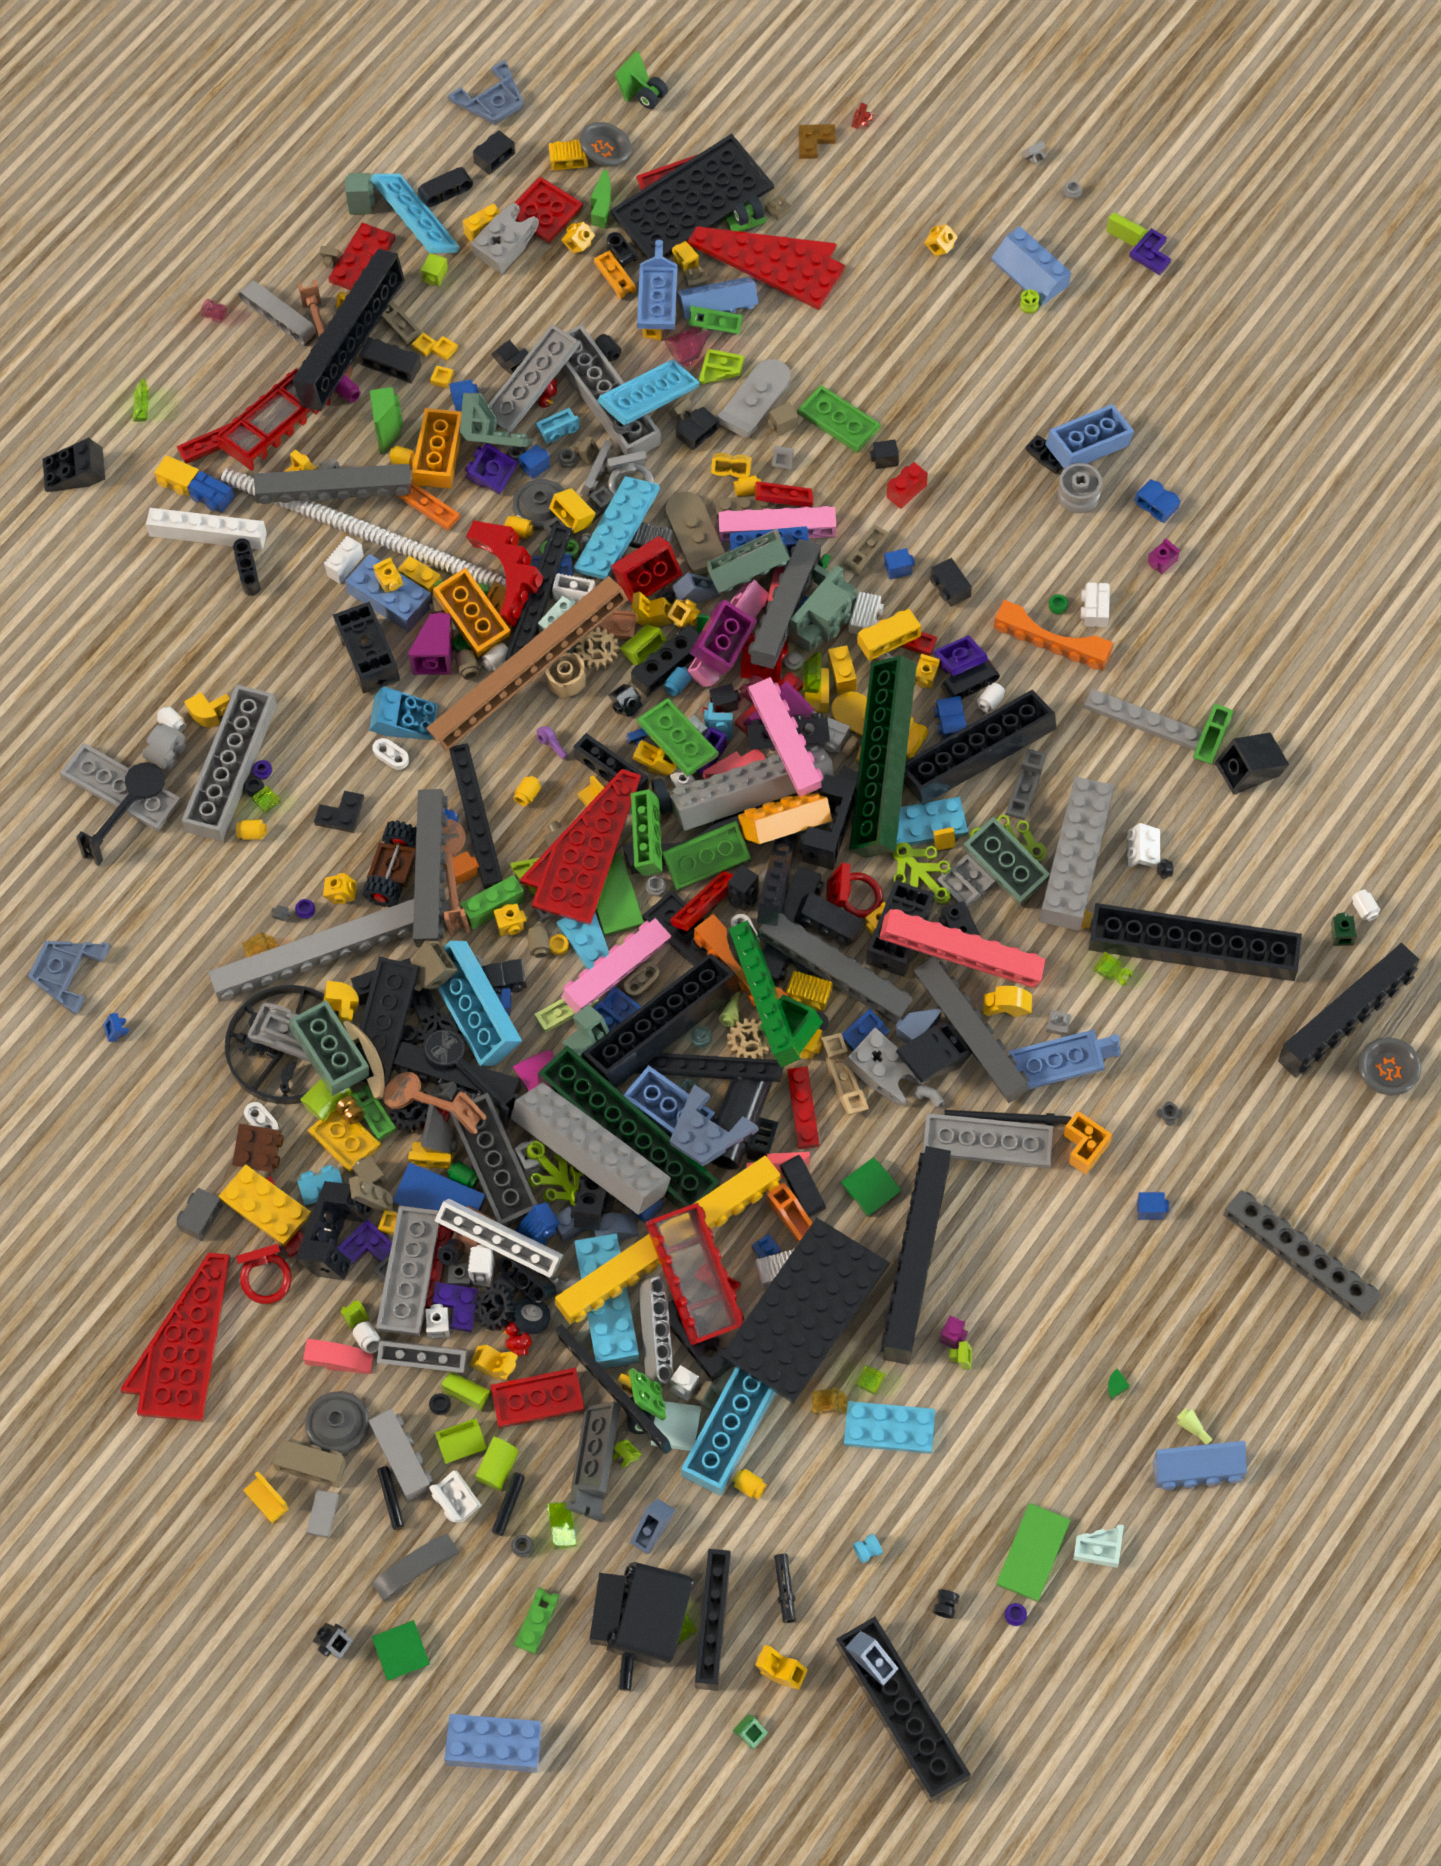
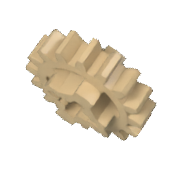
[576,627,619,670]
[727,1018,770,1059]

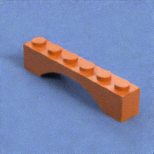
[994,600,1114,671]
[694,914,789,1006]
[767,1182,813,1242]

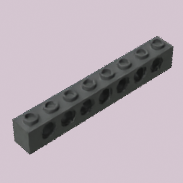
[1223,1190,1381,1320]

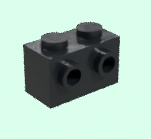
[473,130,516,175]
[930,557,972,607]
[727,865,759,911]
[939,901,980,936]

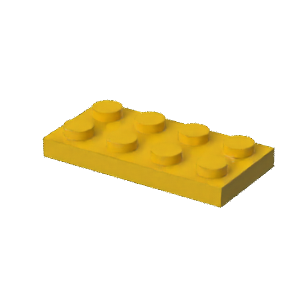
[218,1164,312,1247]

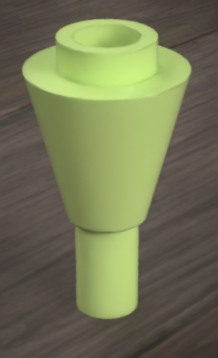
[719,992,740,1027]
[1176,1408,1212,1445]

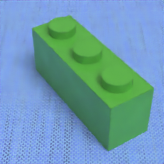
[460,875,526,930]

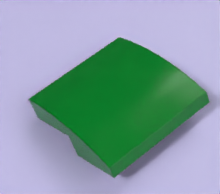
[840,1157,902,1216]
[372,1620,430,1681]

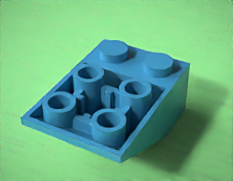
[369,686,438,740]

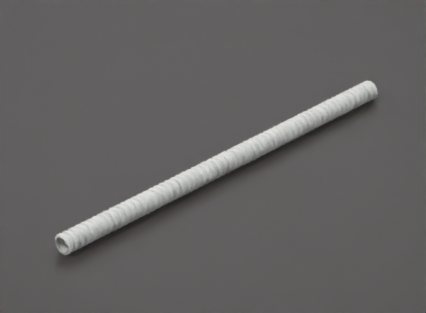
[221,468,549,606]

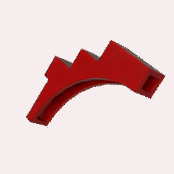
[466,520,543,626]

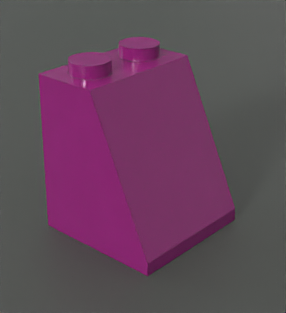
[408,612,454,675]
[744,681,814,751]

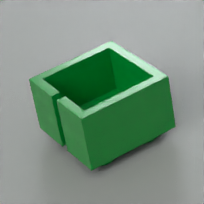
[759,994,823,1055]

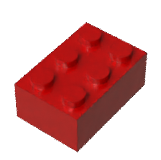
[611,536,683,602]

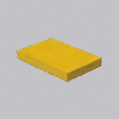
[307,1109,382,1174]

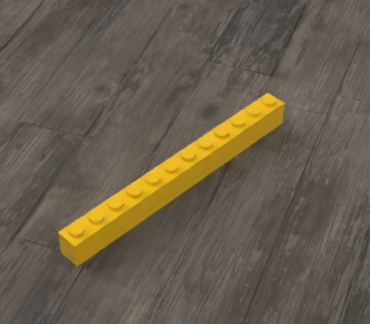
[555,1155,781,1325]

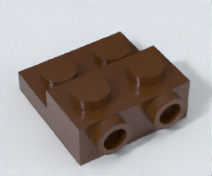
[232,1123,284,1172]

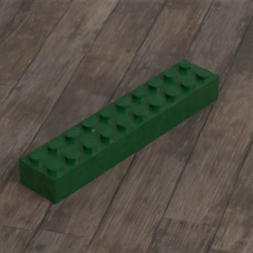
[849,655,917,858]
[538,1045,720,1209]

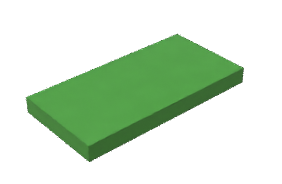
[797,385,881,453]
[637,698,719,777]
[662,821,751,890]
[596,853,644,937]
[996,1503,1071,1602]

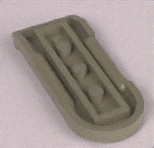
[666,492,725,575]

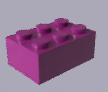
[690,599,757,675]

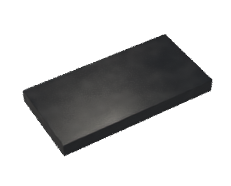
[642,890,729,966]

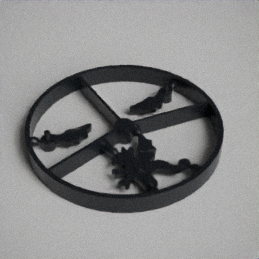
[225,985,339,1104]

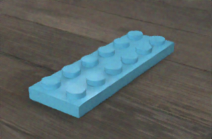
[370,174,460,253]
[597,359,700,426]
[574,476,660,580]

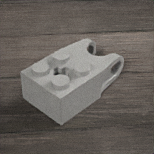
[470,203,539,275]
[843,1028,923,1106]

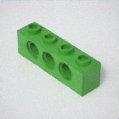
[631,789,663,876]

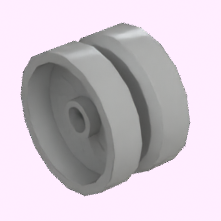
[1058,463,1102,513]

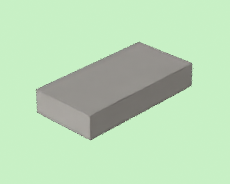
[306,1490,339,1538]

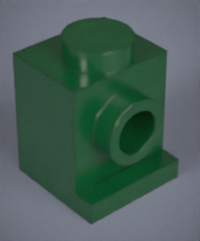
[1331,912,1357,946]

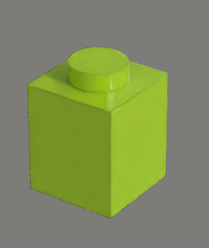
[421,253,448,287]

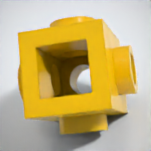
[561,222,595,253]
[924,224,958,256]
[667,599,701,629]
[323,873,357,904]
[494,904,526,937]

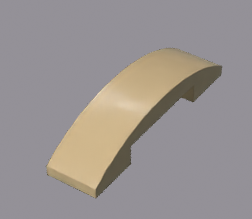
[343,1020,385,1100]
[821,1033,869,1115]

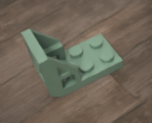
[460,392,533,447]

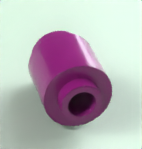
[334,375,361,403]

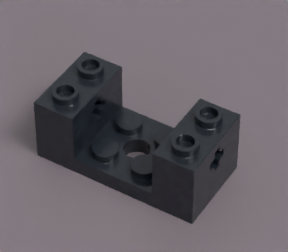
[333,601,400,694]
[800,774,856,870]
[866,880,935,977]
[295,1181,372,1280]

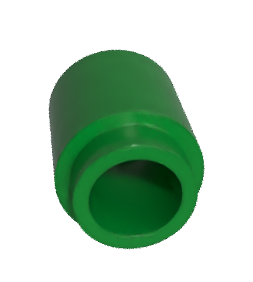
[447,1161,479,1189]

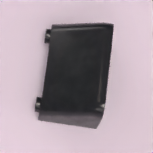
[606,1562,693,1667]

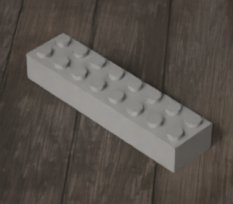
[561,324,661,455]
[181,684,277,842]
[668,743,834,831]
[1040,777,1114,931]
[511,1082,671,1215]

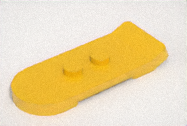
[832,692,929,761]

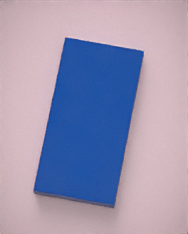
[393,1162,486,1211]

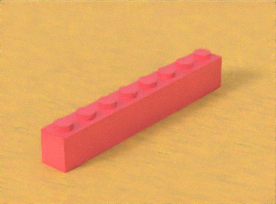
[879,909,1045,988]

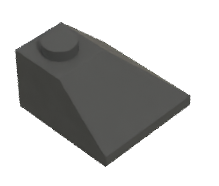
[421,1104,458,1155]

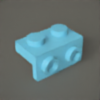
[536,408,580,444]
[704,703,733,740]
[297,1165,343,1205]

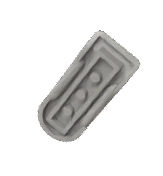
[717,359,791,438]
[248,1003,310,1062]

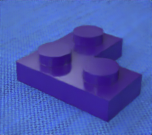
[1129,228,1171,275]
[337,1219,392,1265]
[432,1282,478,1333]

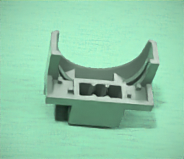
[787,565,857,652]

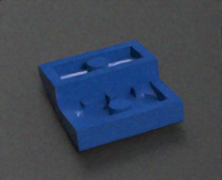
[594,986,641,1032]

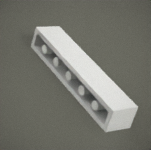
[146,508,267,550]
[435,1199,564,1278]

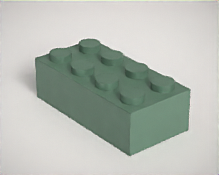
[707,529,790,593]
[964,817,1050,907]
[290,1000,369,1096]

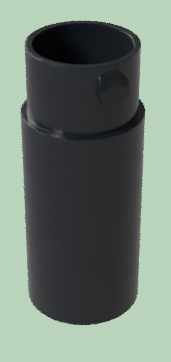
[710,1079,772,1170]

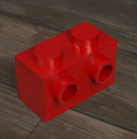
[887,462,928,509]

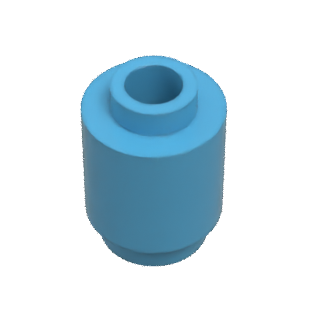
[663,667,692,696]

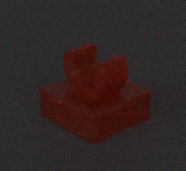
[851,102,874,129]

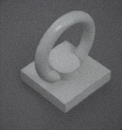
[606,451,654,495]

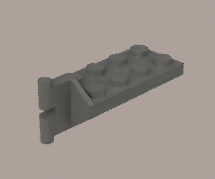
[565,1402,621,1522]

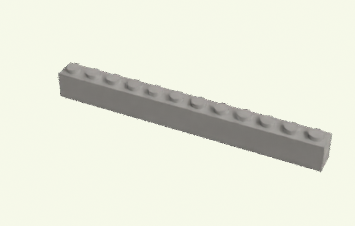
[208,899,450,1001]

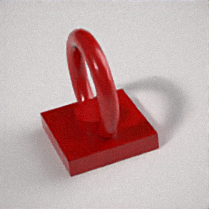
[741,632,789,682]
[826,863,883,918]
[236,1243,292,1304]

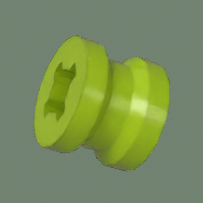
[1020,289,1039,314]

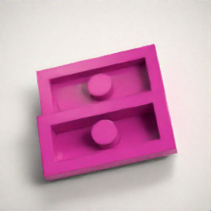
[513,1050,555,1092]

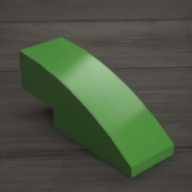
[590,169,612,229]
[1193,703,1234,765]

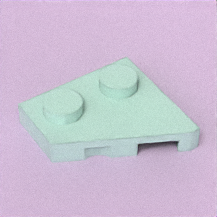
[1073,1525,1124,1568]

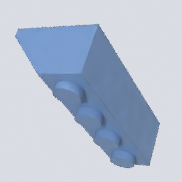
[991,226,1071,306]
[677,276,759,319]
[1152,1441,1247,1490]

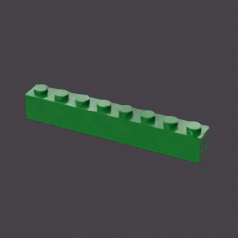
[729,920,801,1068]

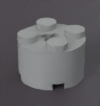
[142,723,186,770]

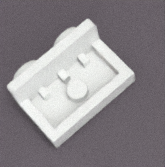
[1127,823,1160,868]
[429,1470,482,1522]

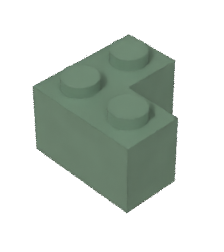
[345,173,376,215]
[562,1004,609,1061]

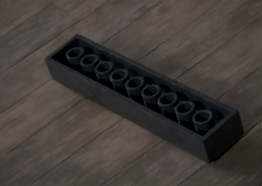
[292,249,405,411]
[1088,903,1302,981]
[881,1146,951,1365]

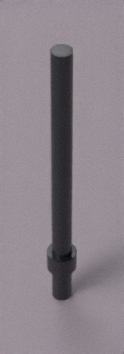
[944,1110,1071,1126]

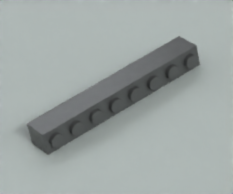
[254,464,412,504]
[748,539,821,669]
[413,789,448,947]
[757,913,913,1024]
[914,957,1030,1103]

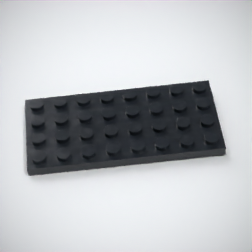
[610,134,774,260]
[721,1217,889,1404]

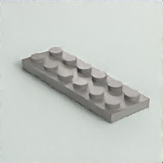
[488,324,580,433]
[60,743,182,832]
[923,1113,1053,1168]
[376,1206,440,1336]

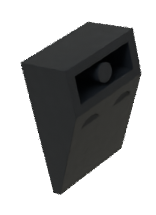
[42,437,105,492]
[896,1022,973,1083]

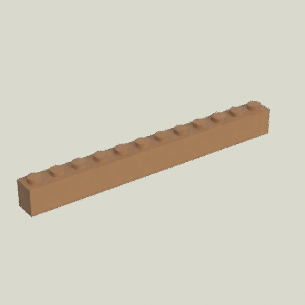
[426,576,629,752]

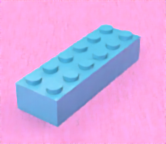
[437,941,522,1066]
[574,1233,640,1369]
[681,1367,776,1496]

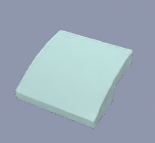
[651,1401,702,1451]

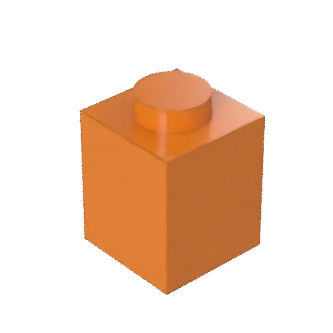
[452,851,479,886]

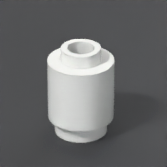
[482,643,508,671]
[977,683,1005,712]
[157,706,187,733]
[1352,890,1380,921]
[353,1322,381,1353]

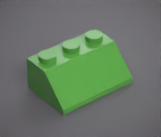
[370,387,404,454]

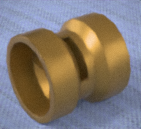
[336,1095,365,1125]

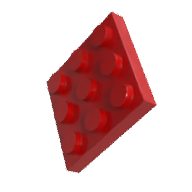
[515,177,583,244]

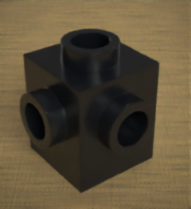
[608,684,643,717]
[313,1622,353,1659]

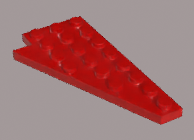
[688,226,845,310]
[520,769,641,925]
[120,1253,230,1422]

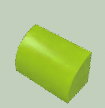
[1106,212,1148,247]
[619,624,667,666]
[300,1079,353,1122]
[441,1372,492,1412]
[435,1418,487,1464]
[476,1436,519,1491]

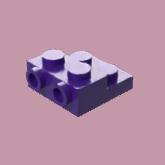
[464,443,519,495]
[934,635,988,676]

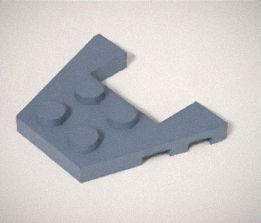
[448,60,524,125]
[28,941,111,1015]
[670,1085,759,1166]

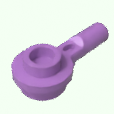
[537,726,568,760]

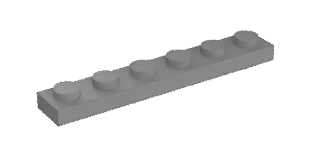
[1084,689,1203,751]

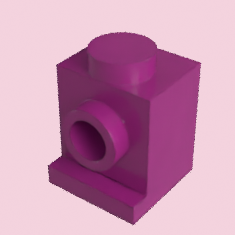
[1148,538,1180,574]
[940,1316,969,1349]

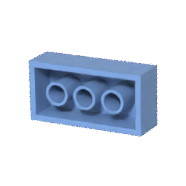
[1045,404,1134,469]
[345,554,432,632]
[624,1065,716,1138]
[444,1714,542,1773]

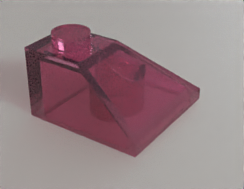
[664,326,710,366]

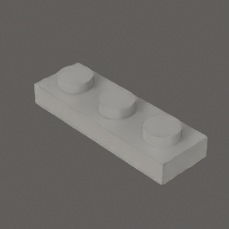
[580,439,612,496]

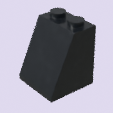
[1215,732,1289,795]

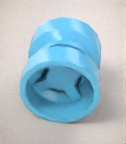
[853,1533,883,1564]

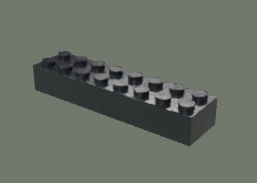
[903,689,1057,805]
[1278,942,1420,1078]
[582,953,741,1088]
[836,1616,971,1803]

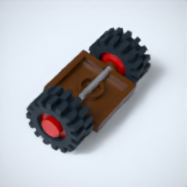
[362,820,417,907]

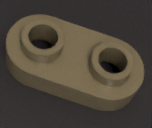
[624,963,660,998]

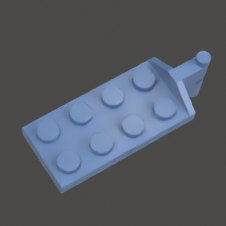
[637,240,677,330]
[1009,1029,1121,1089]

